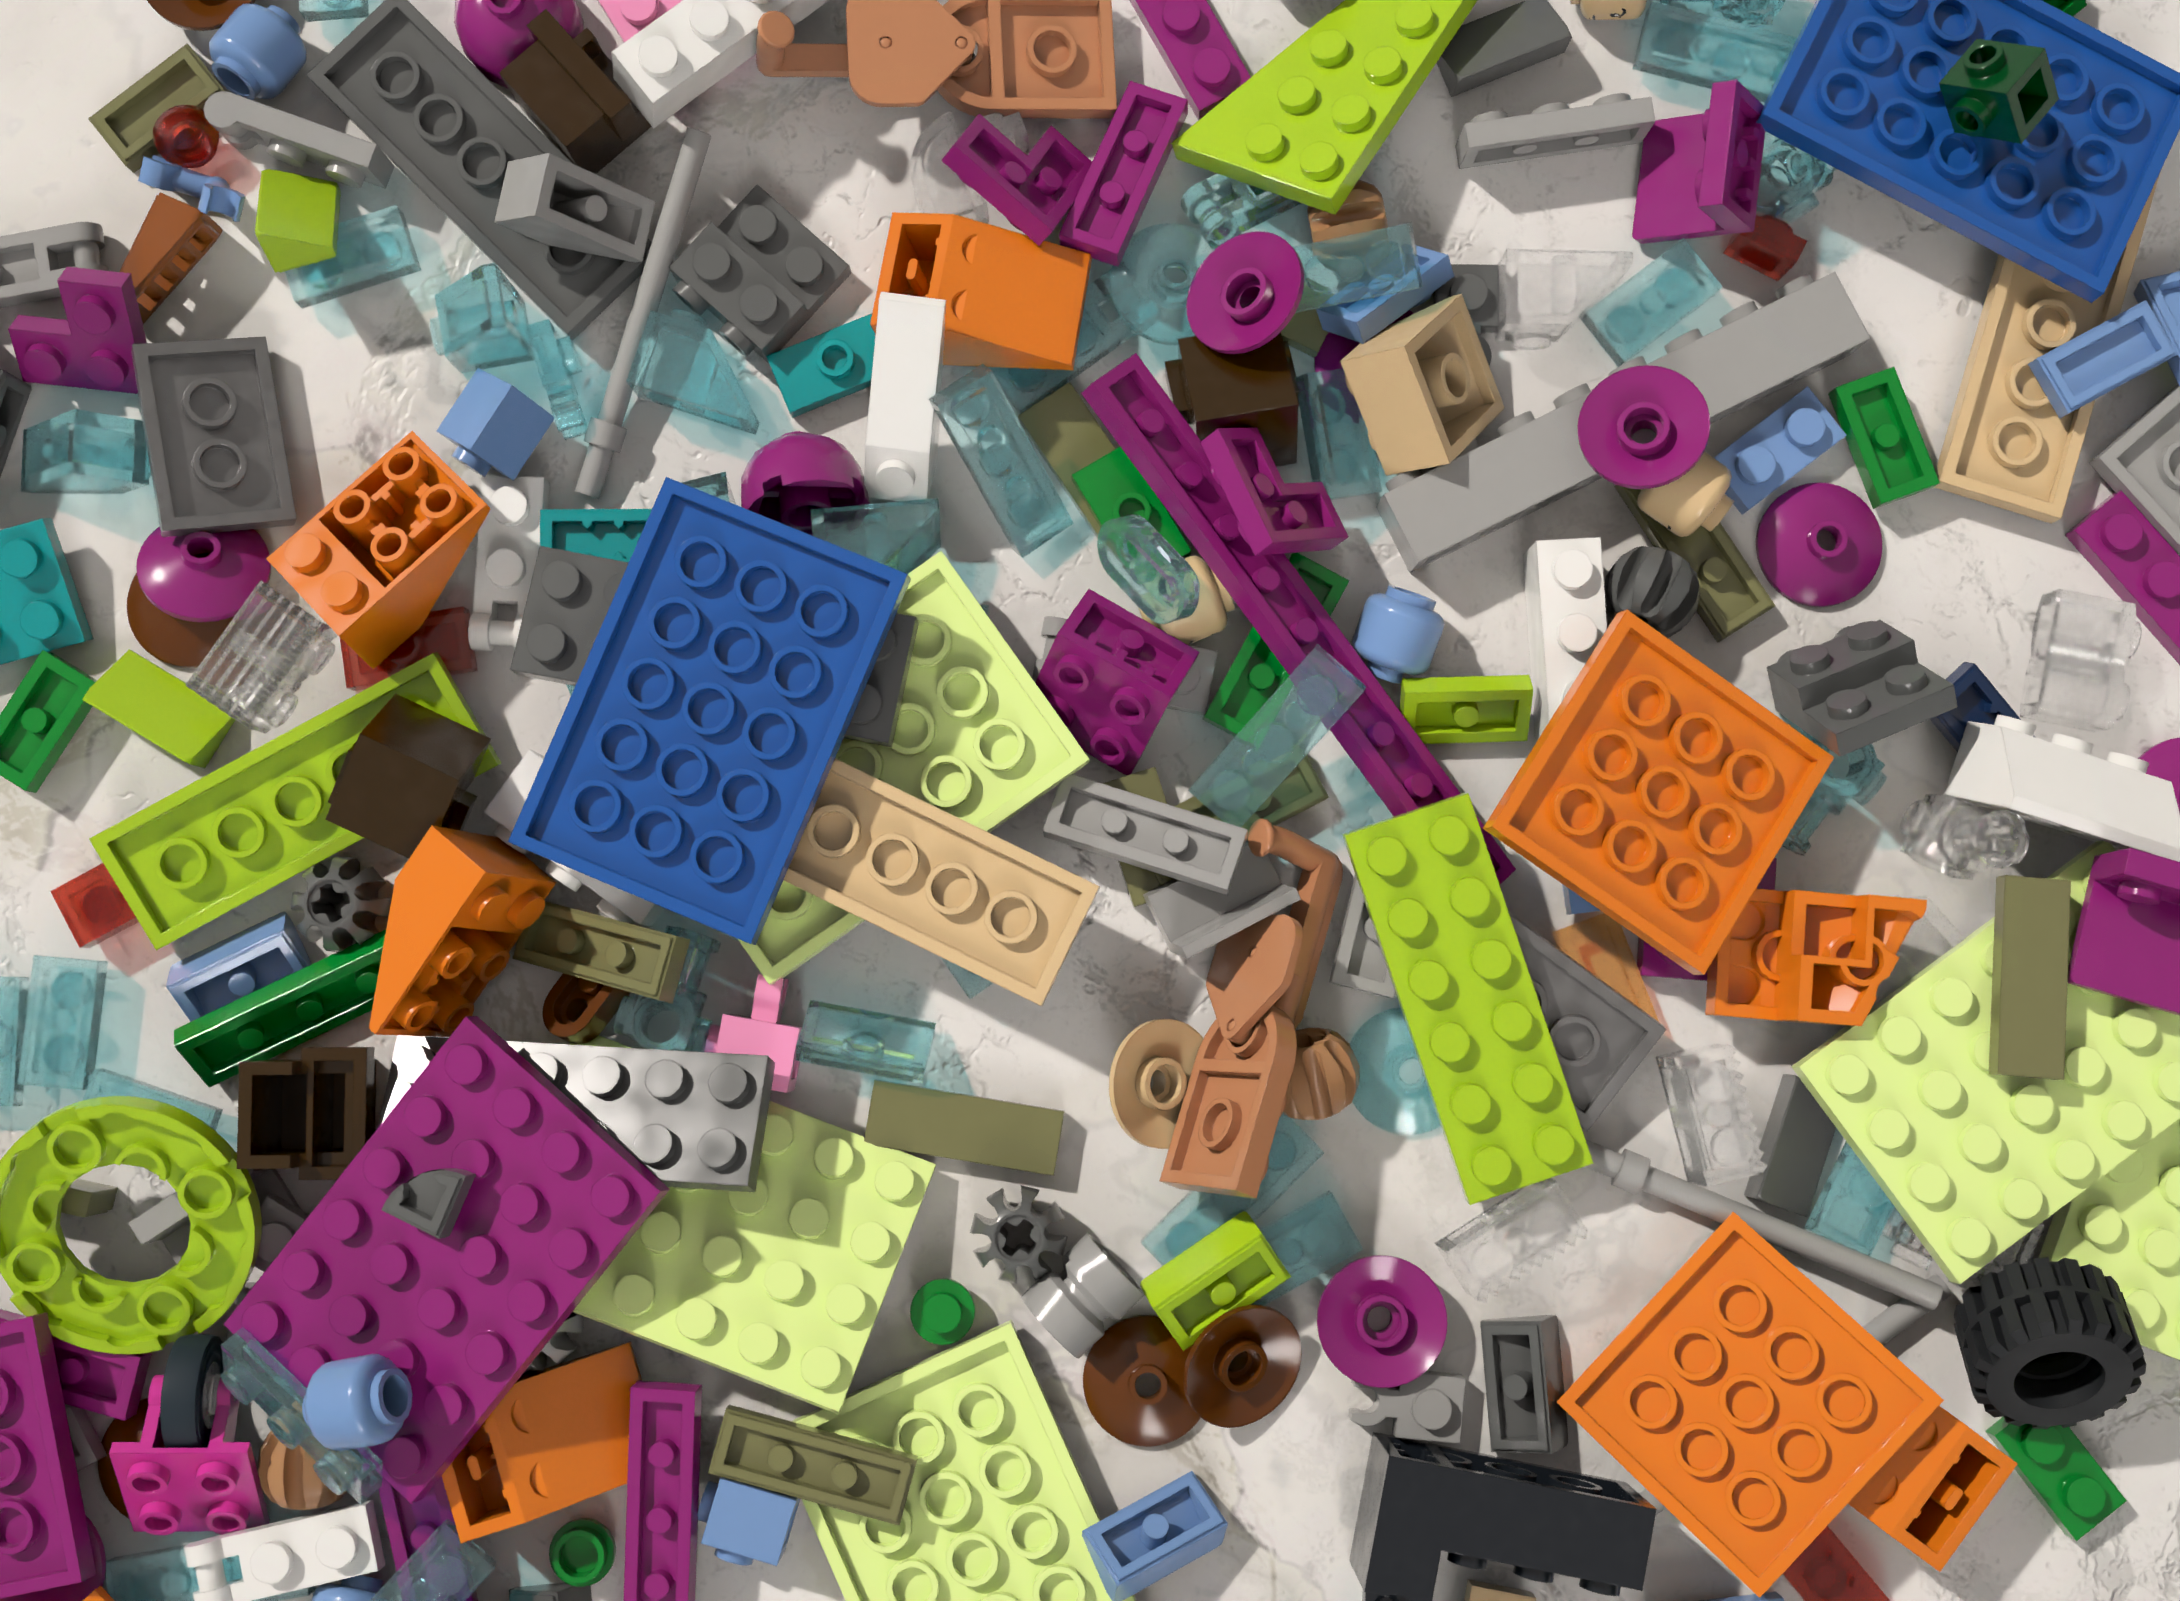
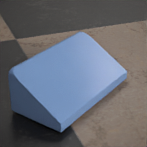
[166,911,312,1022]
[1082,1471,1228,1601]

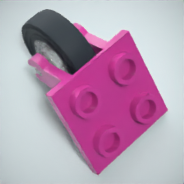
[109,1334,270,1535]

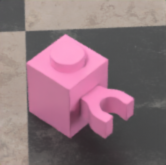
[704,974,807,1093]

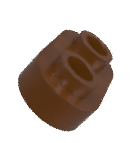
[542,973,631,1044]

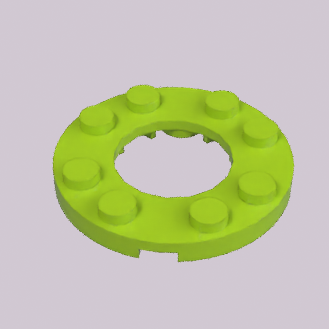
[0,1096,262,1354]

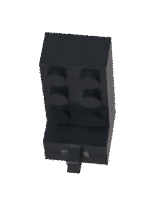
[1349,1432,1657,1601]

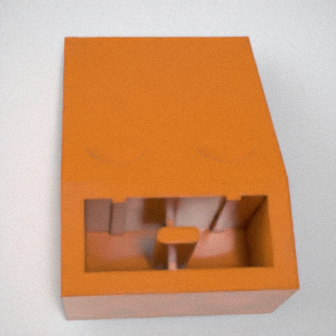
[870,212,1092,370]
[266,431,491,669]
[369,825,556,1037]
[442,1341,642,1543]
[1848,1406,2018,1572]

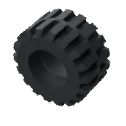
[1953,1257,2146,1429]

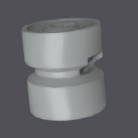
[1021,1232,1145,1359]

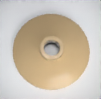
[1109,1019,1204,1149]

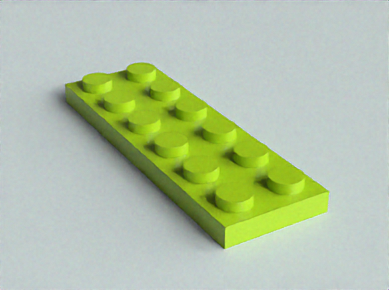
[89,652,501,950]
[1342,793,1594,1205]

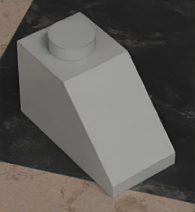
[494,153,656,263]

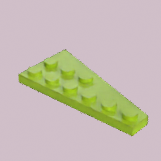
[1171,0,1478,215]

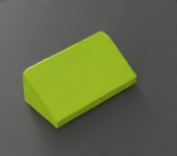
[255,169,341,273]
[82,649,238,768]
[1140,1211,1291,1351]

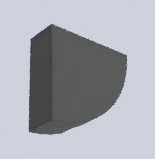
[382,1168,476,1239]

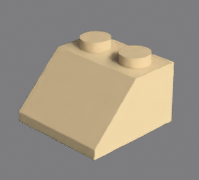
[1340,294,1505,476]

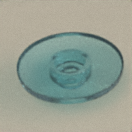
[1110,223,1219,345]
[1349,1007,1441,1135]

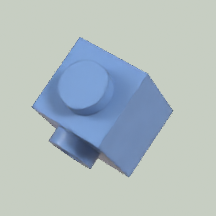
[437,368,555,481]
[697,1477,800,1566]

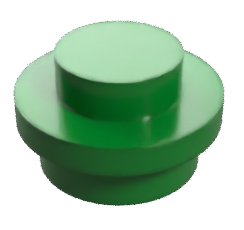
[910,1278,975,1345]
[549,1518,616,1587]

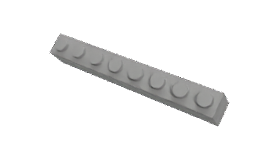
[1376,272,1871,573]

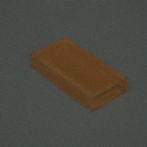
[1552,913,1659,1022]

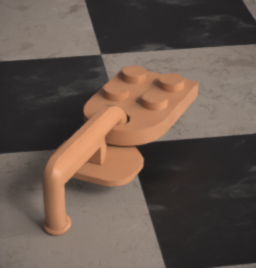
[756,0,1117,119]
[1159,818,1343,1199]

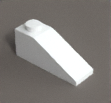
[864,292,946,505]

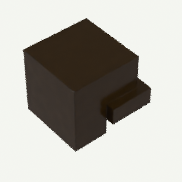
[499,9,652,174]
[1165,332,1300,467]
[325,694,491,858]
[237,1047,376,1180]

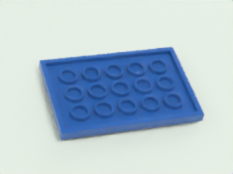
[1756,0,2180,303]
[508,477,911,945]

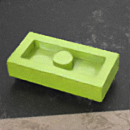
[1399,675,1533,744]

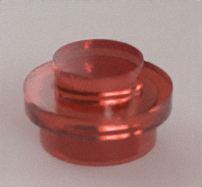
[153,105,219,168]

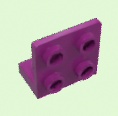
[1632,79,1765,244]
[1035,589,1200,775]
[2067,848,2180,1016]

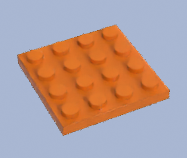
[1483,610,1834,975]
[1557,1212,1944,1598]

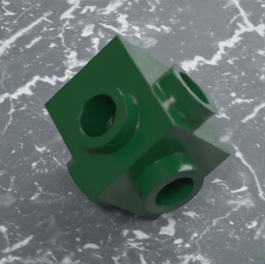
[1939,39,2059,144]

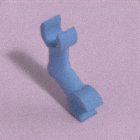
[138,155,246,222]

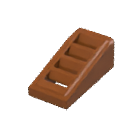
[119,192,223,324]

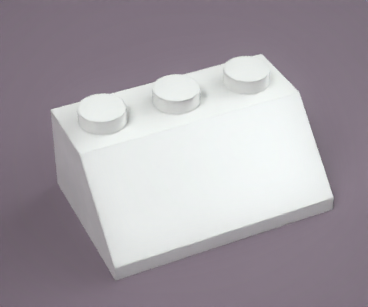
[1944,715,2180,862]

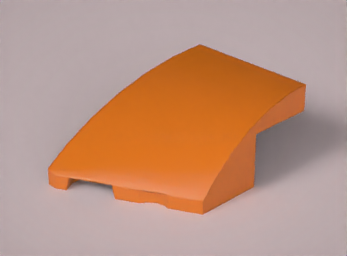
[1705,888,1927,1026]

